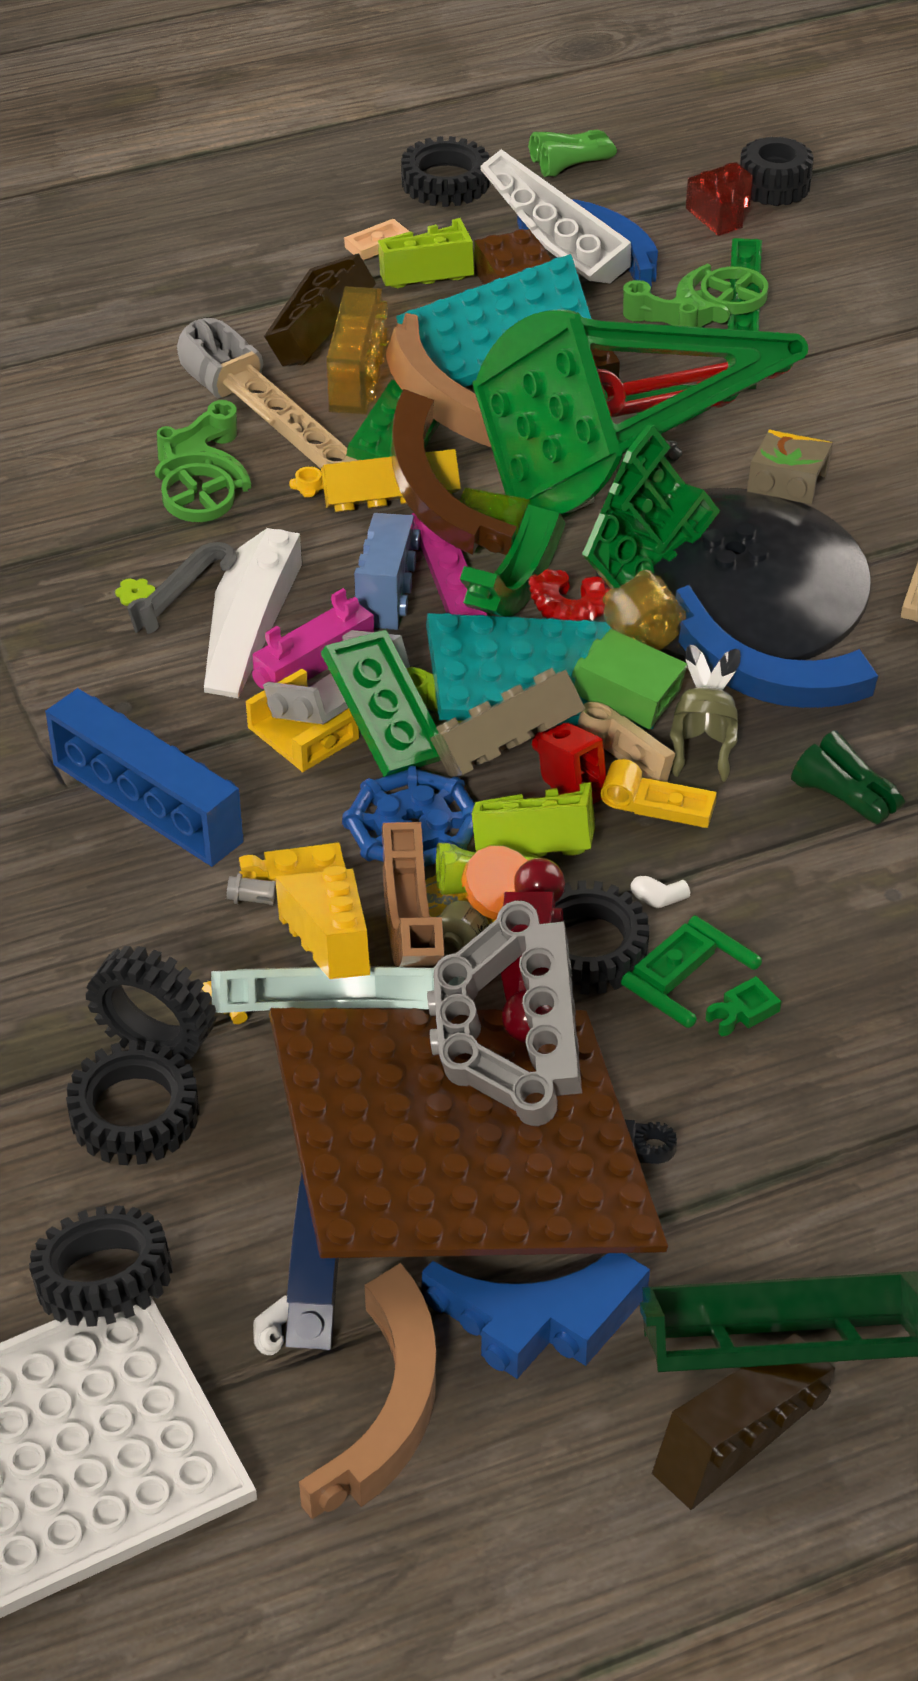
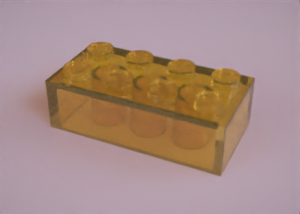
[327,286,389,415]

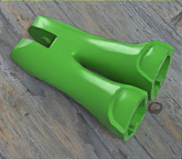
[528,129,617,177]

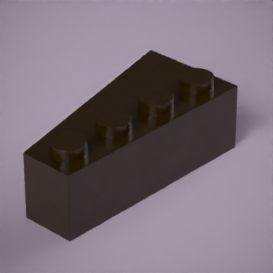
[264,253,376,367]
[651,1334,835,1510]

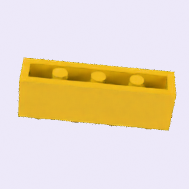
[321,449,461,512]

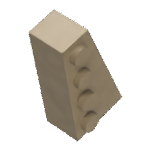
[430,667,585,777]

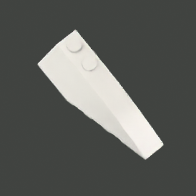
[480,149,631,284]
[204,528,302,698]

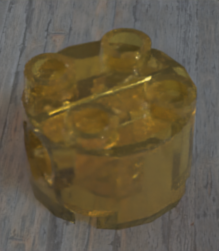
[603,570,686,650]

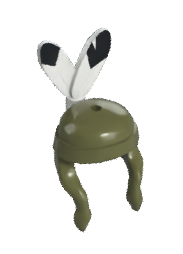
[670,645,741,782]

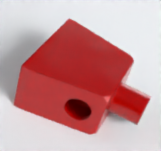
[532,723,606,804]

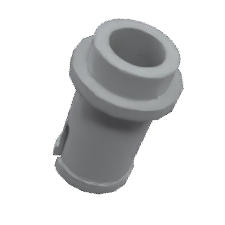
[227,873,276,906]

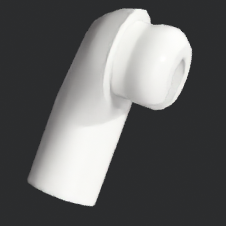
[631,876,690,908]
[253,1295,289,1355]

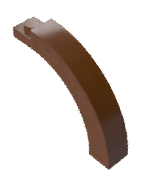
[391,389,517,555]

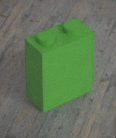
[572,628,687,730]

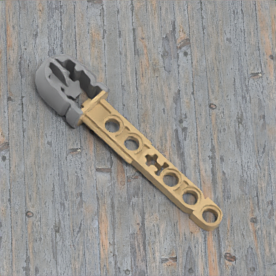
[177,318,358,469]

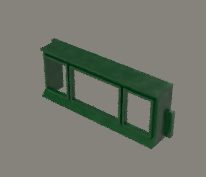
[640,1271,918,1372]

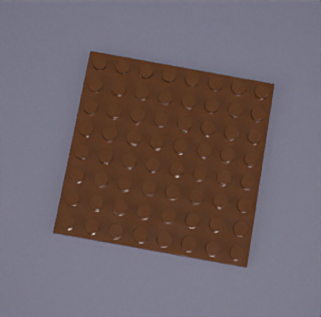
[269,1007,668,1258]

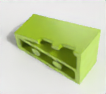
[378,218,474,288]
[471,782,595,857]

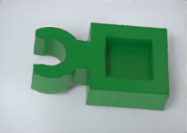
[705,976,781,1036]

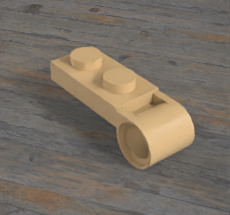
[577,702,675,782]

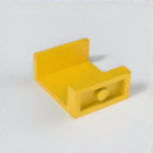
[246,669,359,772]

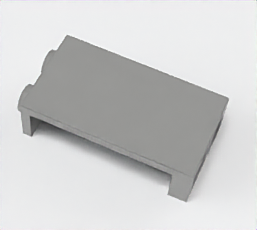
[263,630,410,725]

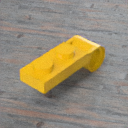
[600,759,717,828]

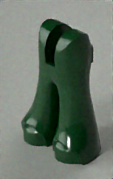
[791,730,905,825]

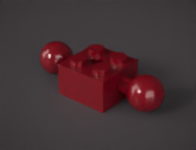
[501,858,565,1043]

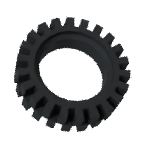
[401,136,490,207]
[555,880,649,995]
[86,946,216,1061]
[66,1041,199,1165]
[29,1205,173,1327]

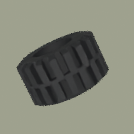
[738,136,813,206]

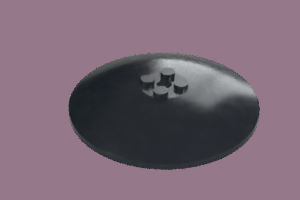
[596,488,871,663]

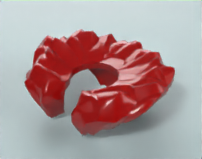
[529,569,617,621]

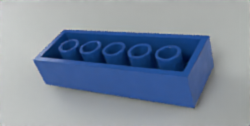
[45,688,243,867]

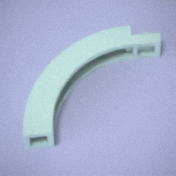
[211,966,464,1013]

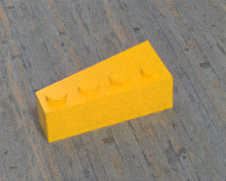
[275,866,370,979]

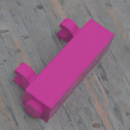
[252,588,374,689]

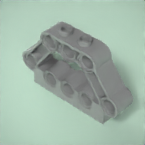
[427,901,582,1126]

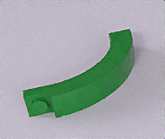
[460,505,566,617]

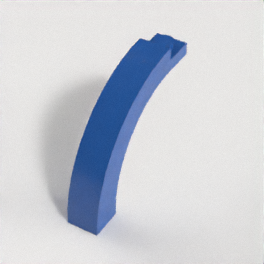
[517,199,658,287]
[672,585,878,708]

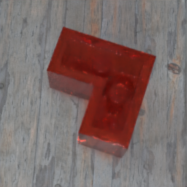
[686,162,753,236]

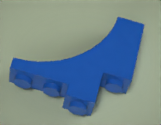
[422,1253,650,1379]

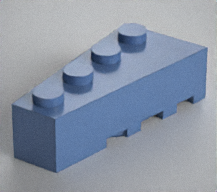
[354,513,420,630]

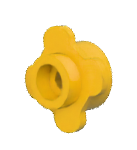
[289,467,324,497]

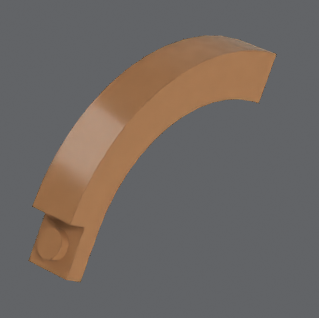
[386,313,491,447]
[382,822,444,967]
[299,1263,437,1519]

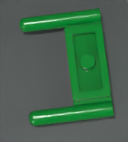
[621,915,762,1028]

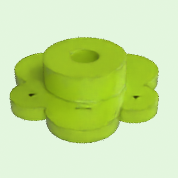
[115,579,155,606]

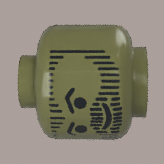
[439,901,489,955]

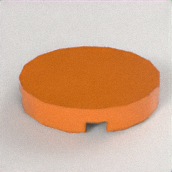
[461,846,528,920]

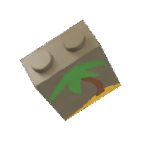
[747,430,833,505]

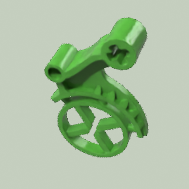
[623,264,768,327]
[155,400,251,522]

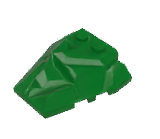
[582,424,720,598]

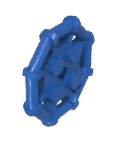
[342,766,474,867]

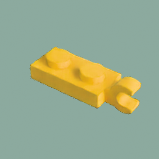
[239,842,346,888]

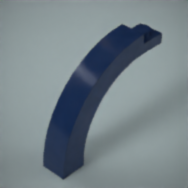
[286,1172,339,1350]

